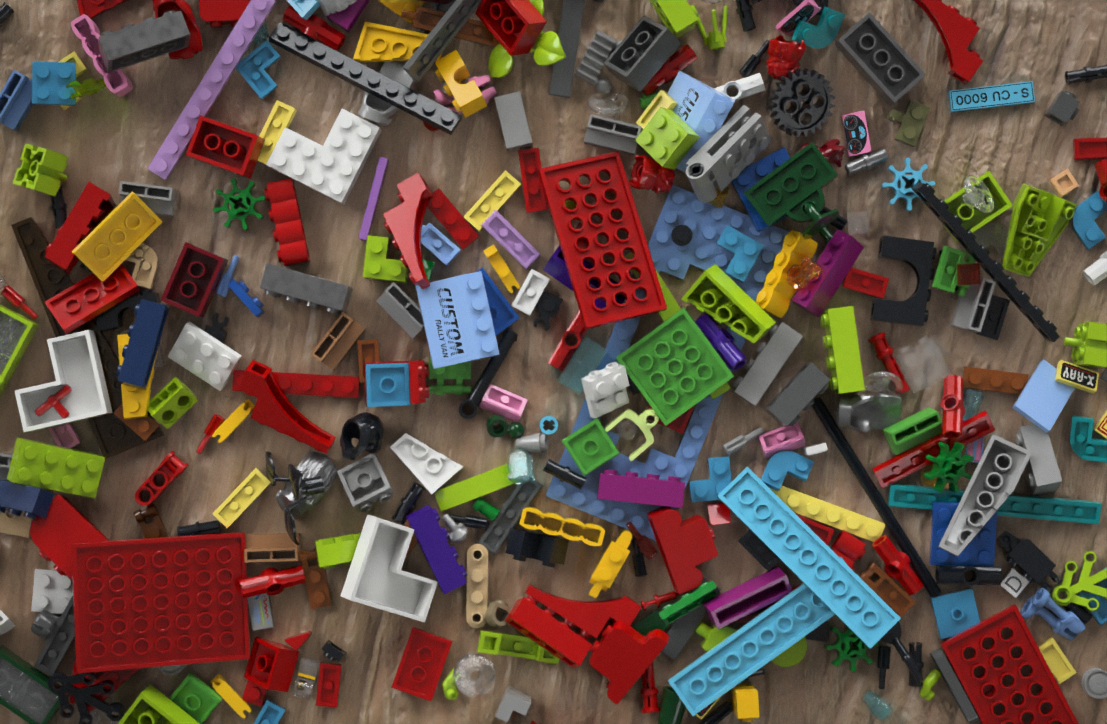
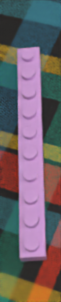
[147,0,277,180]

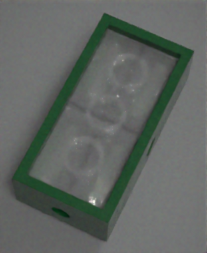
[0,645,70,724]

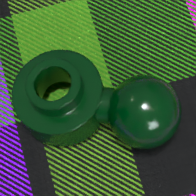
[486,415,524,439]

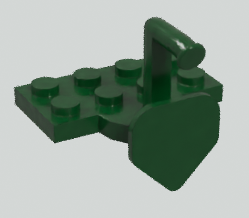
[744,142,839,245]

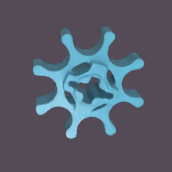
[881,158,935,211]

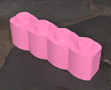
[71,14,133,97]

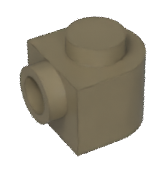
[485,600,511,627]

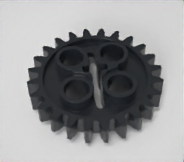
[768,68,835,137]

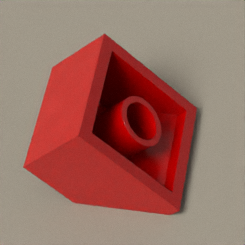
[244,637,299,692]

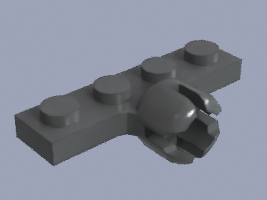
[31,596,75,676]

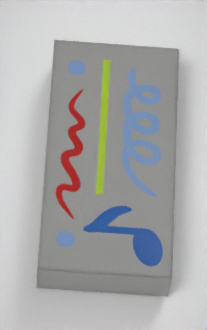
[247,593,274,631]

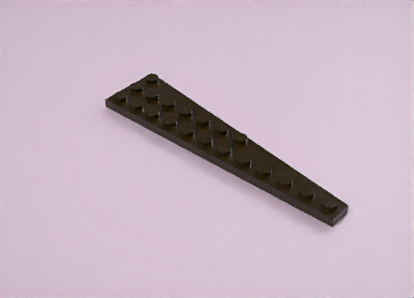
[11,217,165,459]

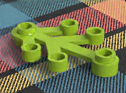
[1052,551,1107,612]

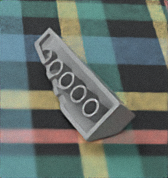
[938,434,1032,557]

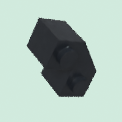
[505,528,569,567]

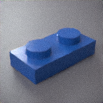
[228,280,265,317]

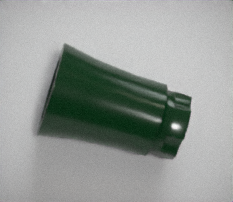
[658,686,686,724]

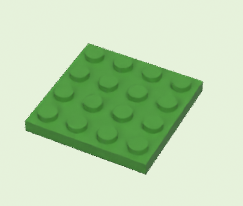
[616,307,734,426]

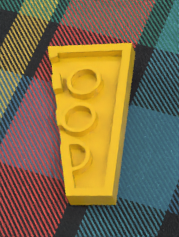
[353,21,442,62]
[117,334,158,419]

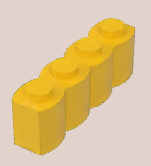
[756,230,818,318]
[519,507,605,546]

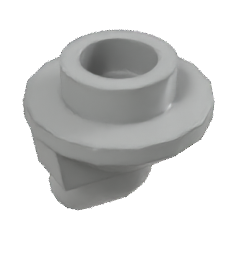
[441,514,468,542]

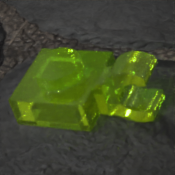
[66,78,107,99]

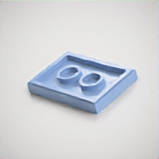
[1012,359,1075,433]

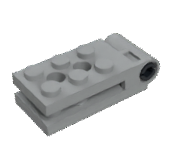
[686,105,771,203]

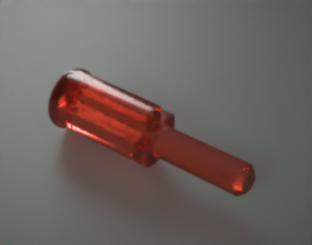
[626,522,658,560]

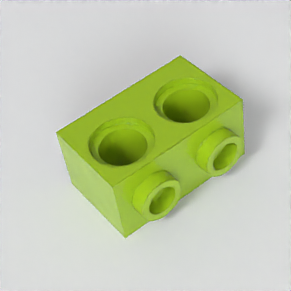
[148,377,198,429]

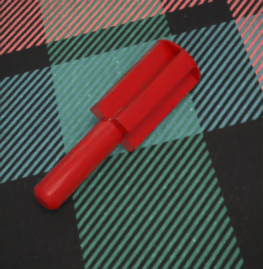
[1,285,38,320]
[196,414,225,454]

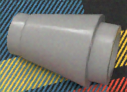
[516,432,548,453]

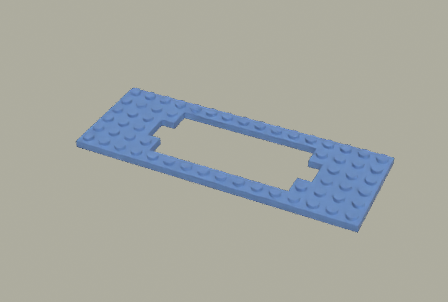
[546,185,789,541]

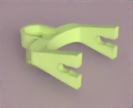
[604,408,659,462]

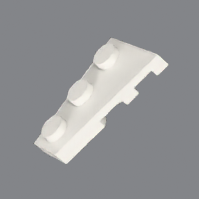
[390,433,463,495]

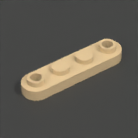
[466,543,488,628]

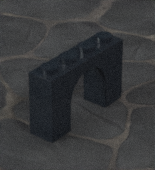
[870,236,937,327]

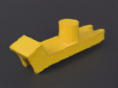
[483,244,520,293]
[212,399,255,443]
[210,673,252,718]

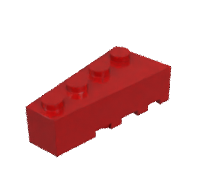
[44,182,116,274]

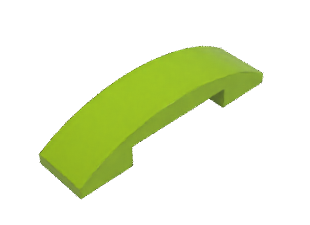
[434,462,519,511]
[477,631,559,664]

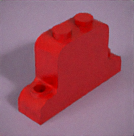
[199,0,251,28]
[589,621,670,705]

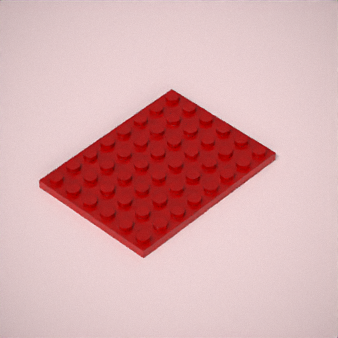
[71,532,250,673]

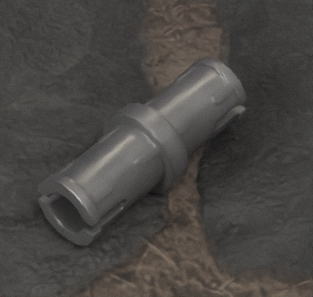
[844,148,888,176]

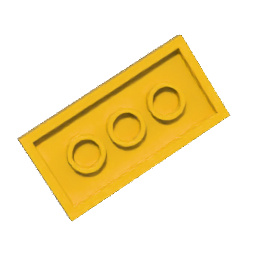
[72,192,162,282]

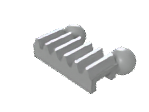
[574,30,623,94]

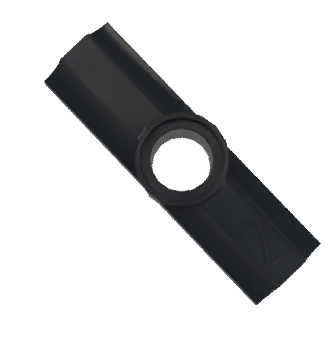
[935,565,1002,586]

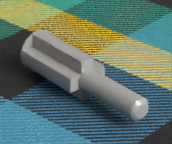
[723,427,764,455]

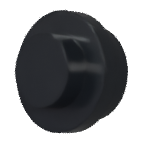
[671,225,692,246]

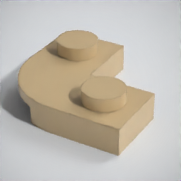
[125,243,159,289]

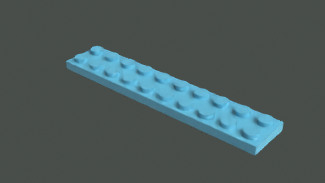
[717,467,901,649]
[667,557,846,716]

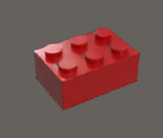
[475,0,547,56]
[186,115,265,179]

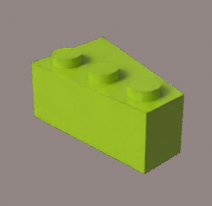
[314,532,361,569]

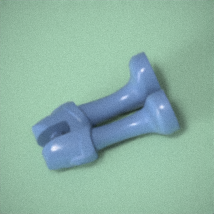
[1020,588,1086,641]

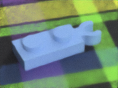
[421,222,461,266]

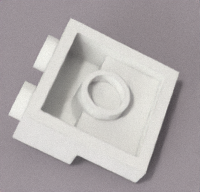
[581,362,630,419]

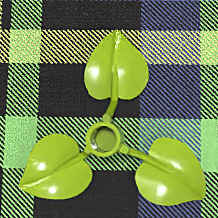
[488,0,566,78]

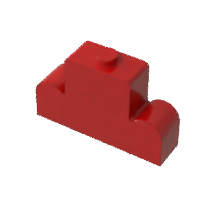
[646,506,718,594]

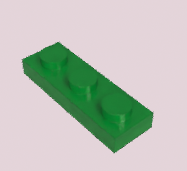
[659,581,721,626]

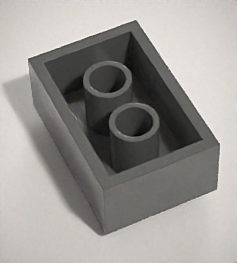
[603,16,681,92]
[764,362,830,427]

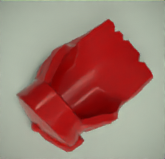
[153,0,203,60]

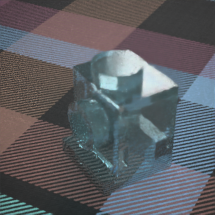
[508,449,535,485]

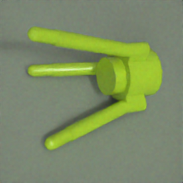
[693,5,728,50]

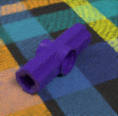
[695,313,747,371]

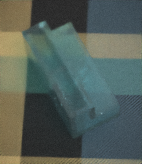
[557,337,608,395]

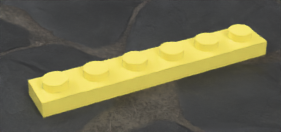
[769,486,886,542]

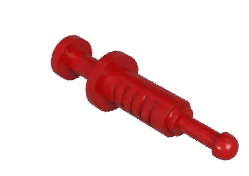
[640,591,689,611]

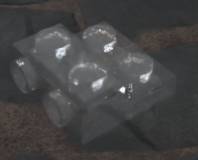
[894,335,952,394]

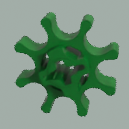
[213,178,266,231]
[924,442,974,493]
[824,626,878,672]

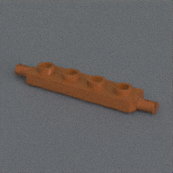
[401,6,499,48]

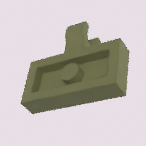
[887,100,930,147]

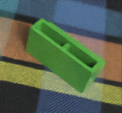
[882,407,943,455]

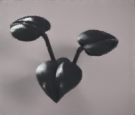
[265,451,324,545]

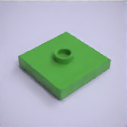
[561,418,620,476]
[169,672,223,724]

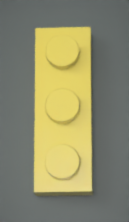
[257,100,297,165]
[464,170,521,231]
[212,468,271,528]

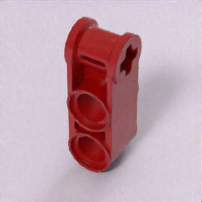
[135,451,189,506]

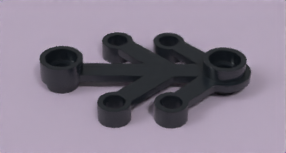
[48,672,125,724]

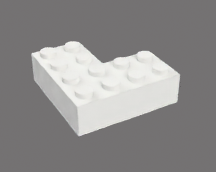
[266,109,382,205]
[15,330,113,432]
[341,514,438,622]

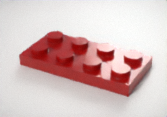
[45,264,140,334]

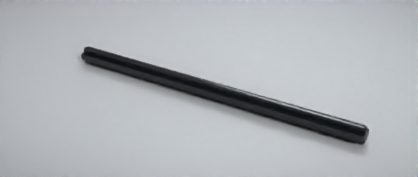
[812,397,941,597]

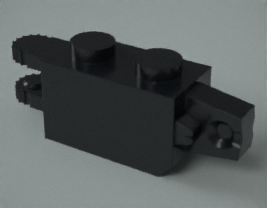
[997,531,1062,593]

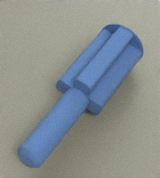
[215,255,239,297]

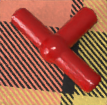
[34,384,72,419]

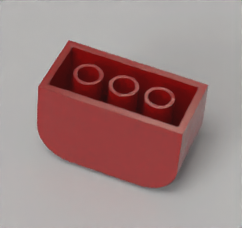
[30,494,110,579]

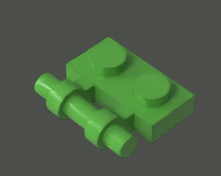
[932,246,976,297]
[429,358,471,396]

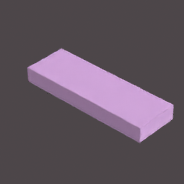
[481,210,541,269]

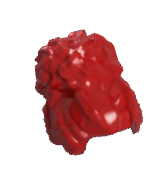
[766,35,806,82]
[629,155,675,193]

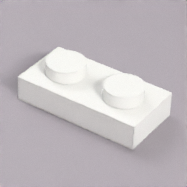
[511,269,550,316]

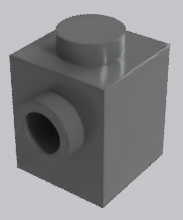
[1044,91,1080,126]

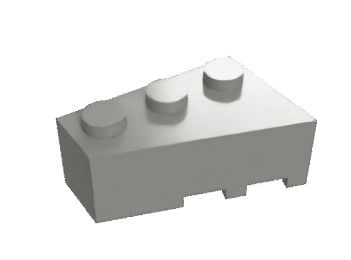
[1015,424,1062,496]

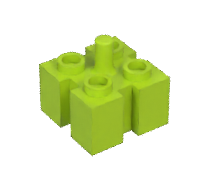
[12,143,68,197]
[1063,322,1107,368]

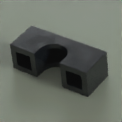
[95,290,161,332]

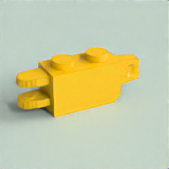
[588,529,633,599]

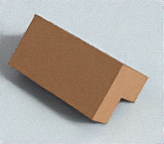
[311,312,366,371]
[244,533,301,563]

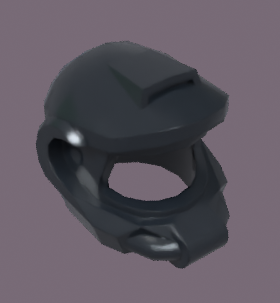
[340,412,384,460]

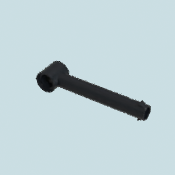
[459,329,518,419]

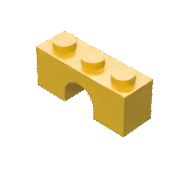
[435,50,487,118]
[731,683,760,722]

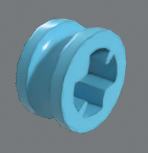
[539,416,558,435]

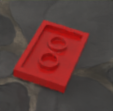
[391,627,452,701]

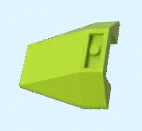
[1002,183,1077,277]

